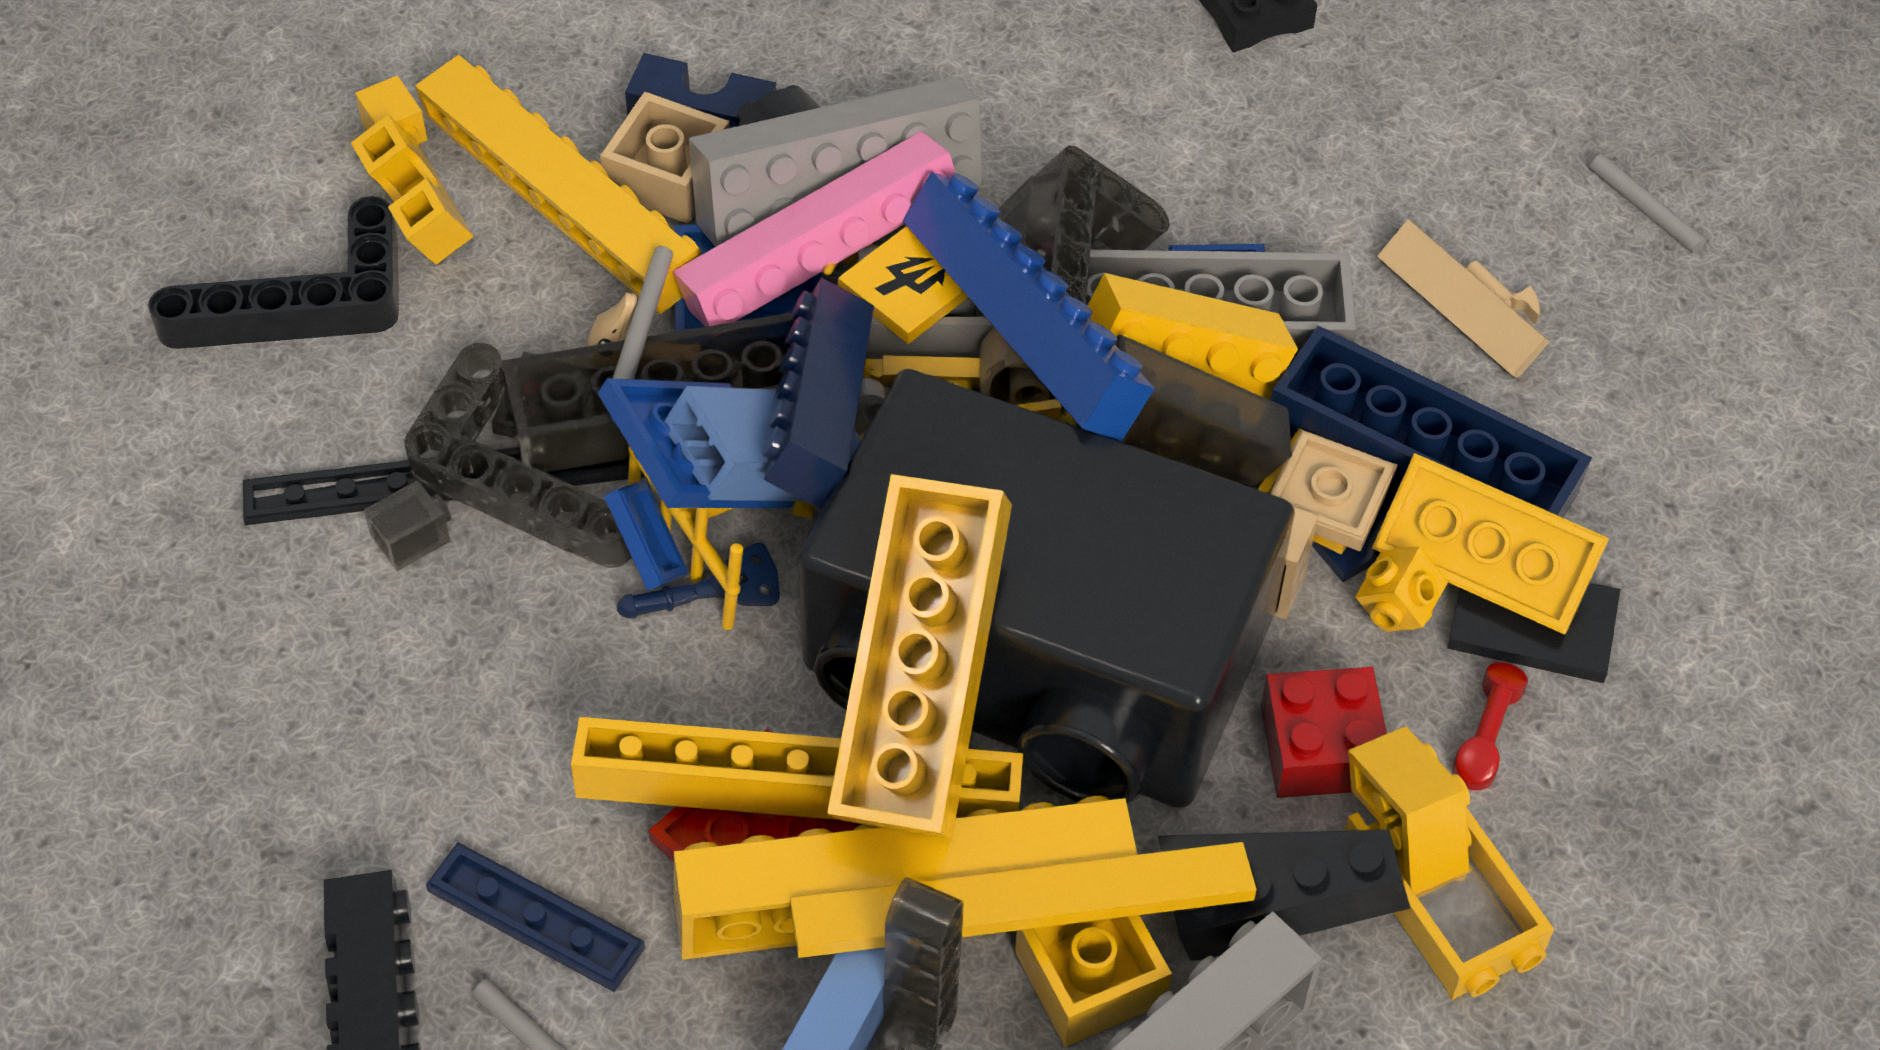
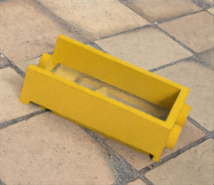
[1345,809,1554,1000]

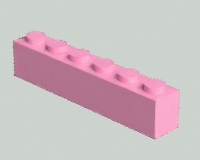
[672,131,956,334]

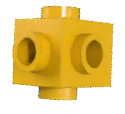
[1355,546,1448,632]

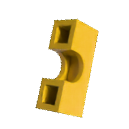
[351,114,474,265]

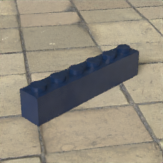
[762,278,874,509]

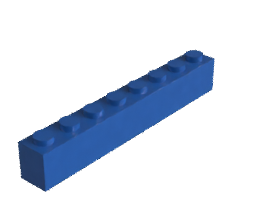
[903,171,1155,441]

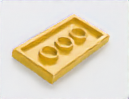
[1372,453,1610,634]

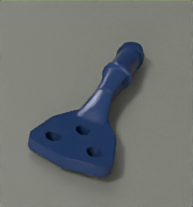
[617,543,780,619]

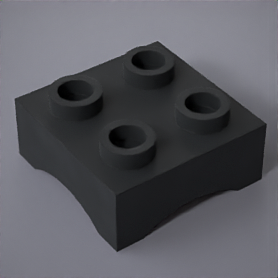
[1199,0,1317,52]

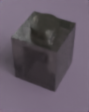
[364,480,452,571]

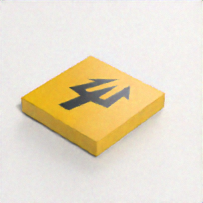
[838,226,969,344]

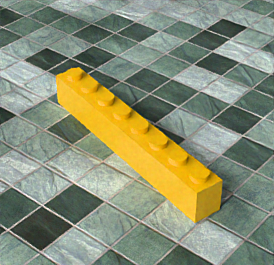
[415,54,702,315]
[571,717,1023,820]

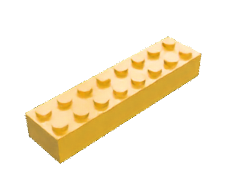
[674,796,1138,960]

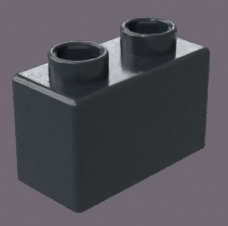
[798,369,1295,808]

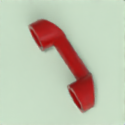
[1452,662,1528,791]

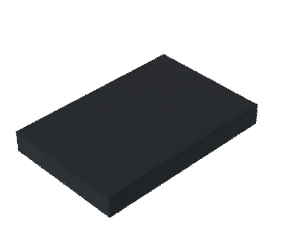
[1447,583,1621,683]

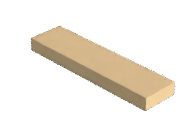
[1377,219,1550,378]

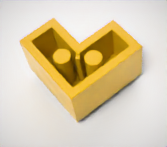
[1348,726,1472,895]

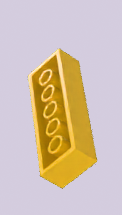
[827,474,1012,839]

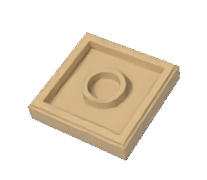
[1270,430,1398,551]

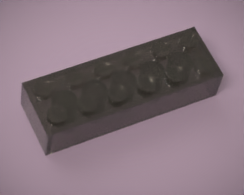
[502,312,796,476]

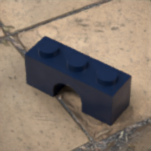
[625,53,776,128]

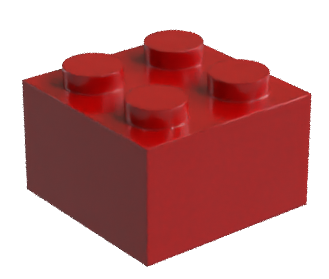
[1260,667,1387,798]

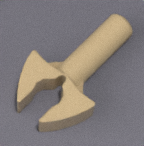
[1466,261,1540,324]

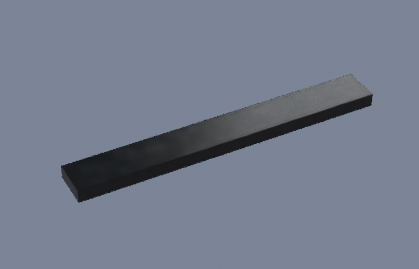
[242,434,645,525]

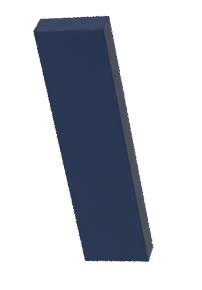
[426,842,645,993]

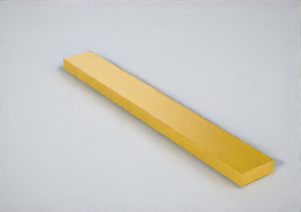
[790,842,1257,958]

